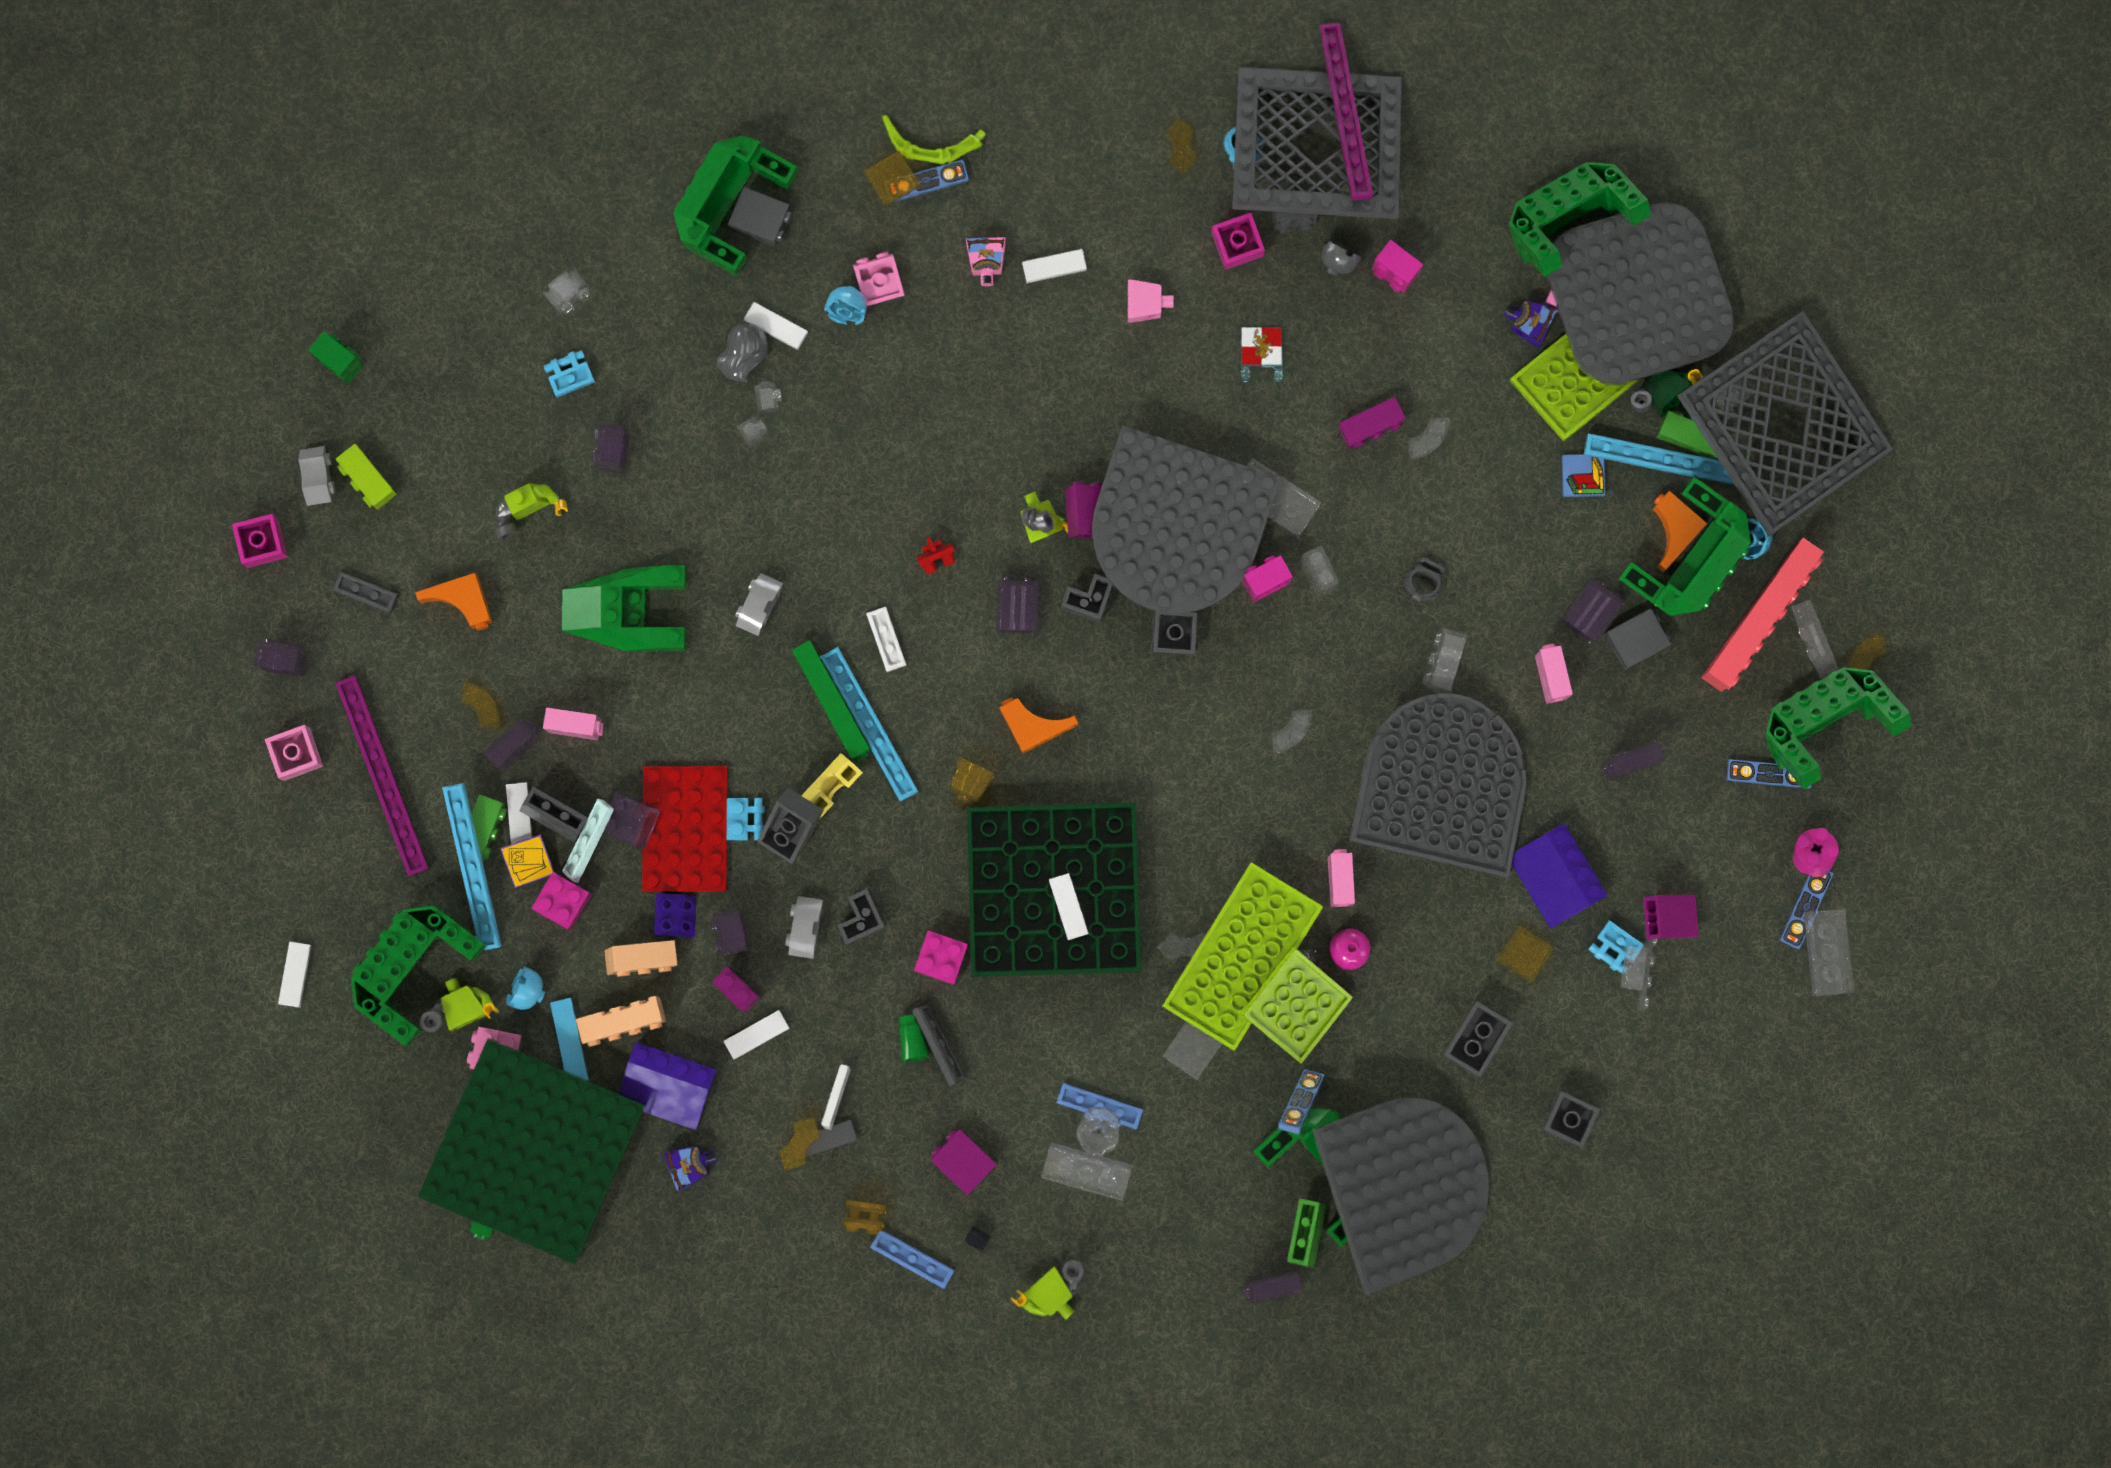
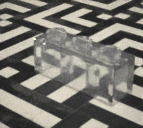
[1422,628,1467,694]

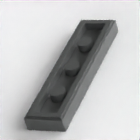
[912,1004,965,1086]

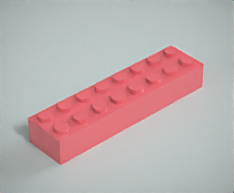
[1701,538,1824,692]

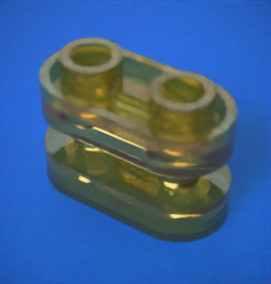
[842,1200,887,1235]

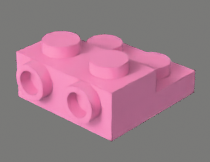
[853,252,904,306]
[467,1027,522,1069]

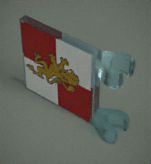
[1241,327,1283,382]

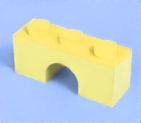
[802,753,863,818]

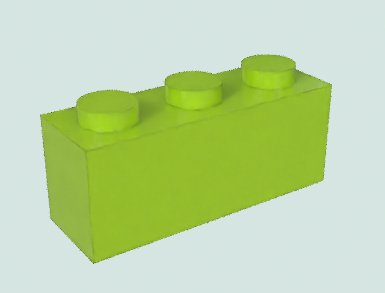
[336,444,397,510]

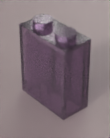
[996,577,1040,634]
[1560,578,1625,645]
[484,718,541,772]
[1603,741,1665,782]
[1243,1270,1303,1304]

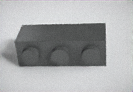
[519,787,588,842]

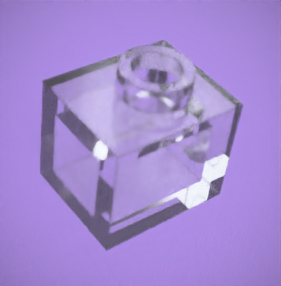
[754,381,782,414]
[737,416,767,449]

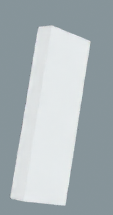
[1022,249,1087,283]
[744,302,808,350]
[866,607,906,672]
[506,782,533,844]
[1049,873,1088,940]
[278,942,312,1007]
[724,1010,790,1060]
[821,1064,850,1130]

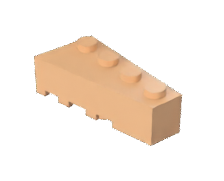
[576,996,666,1047]

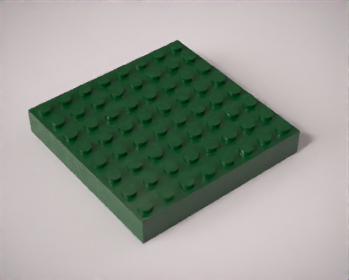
[967,803,1141,978]
[417,1038,646,1264]

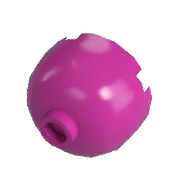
[1329,928,1371,970]

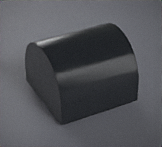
[964,1226,991,1251]

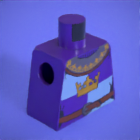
[1504,300,1557,348]
[663,1146,718,1191]

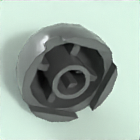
[1321,239,1363,276]

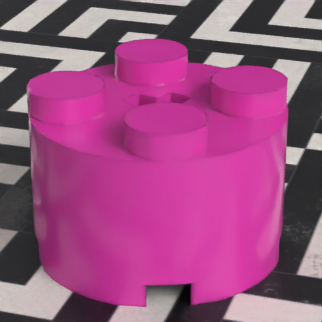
[1792,828,1839,877]

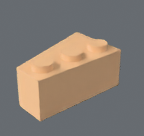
[605,940,677,977]

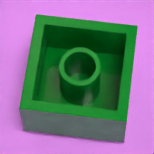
[308,332,364,384]

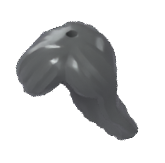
[716,323,767,383]

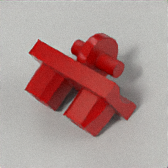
[916,538,955,574]

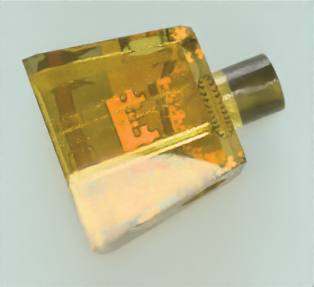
[950,757,996,811]

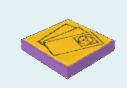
[501,834,555,888]

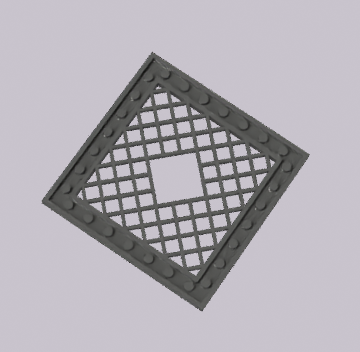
[1232,67,1402,219]
[1677,311,1893,536]

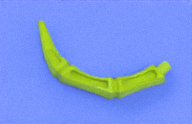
[882,115,986,165]

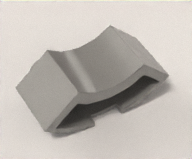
[298,446,335,506]
[735,573,783,636]
[785,896,823,959]

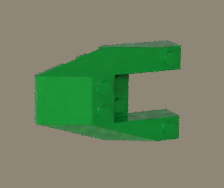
[562,565,687,651]

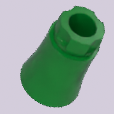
[899,1014,930,1062]

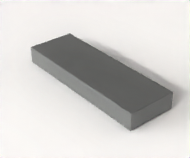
[333,571,399,614]
[791,1120,857,1160]

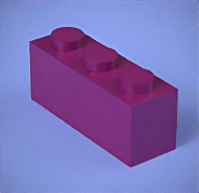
[1338,397,1406,449]

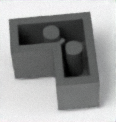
[1061,574,1113,623]
[837,889,886,946]

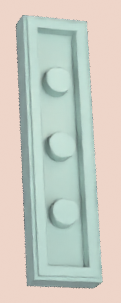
[562,799,614,883]

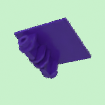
[654,893,696,937]

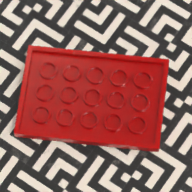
[642,766,728,892]

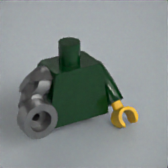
[1631,369,1703,418]

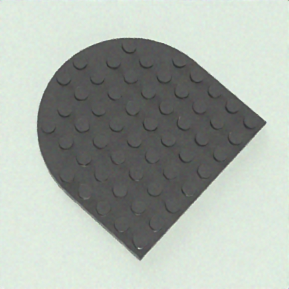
[1092,426,1281,613]
[1349,693,1526,878]
[1312,1098,1489,1295]

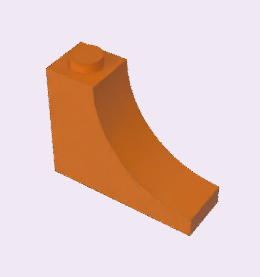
[1652,491,1707,572]
[415,573,493,631]
[999,697,1078,754]

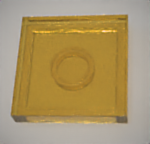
[864,151,920,207]
[1496,925,1555,984]

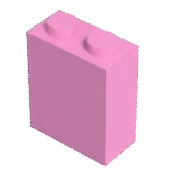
[1535,644,1573,704]
[543,708,604,740]
[1328,849,1355,907]

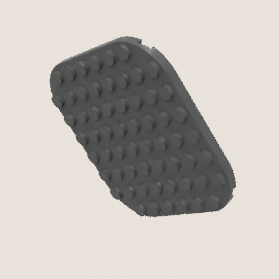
[1547,203,1734,385]

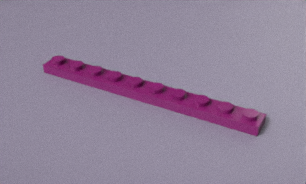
[1319,23,1373,201]
[335,676,429,877]

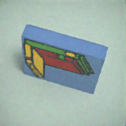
[1562,455,1605,497]

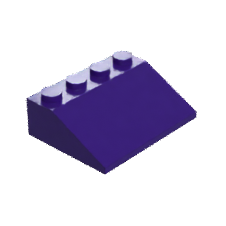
[1511,823,1608,929]
[619,1042,718,1130]

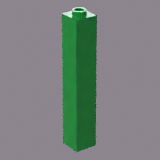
[792,640,871,762]

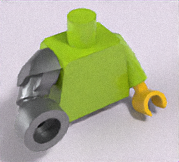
[495,483,568,540]
[1021,491,1068,543]
[420,978,499,1032]
[1011,1260,1084,1320]

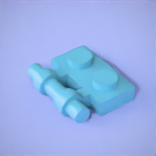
[544,350,595,398]
[727,798,765,841]
[1588,920,1644,974]

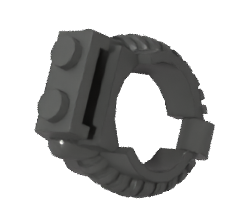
[1404,557,1445,602]

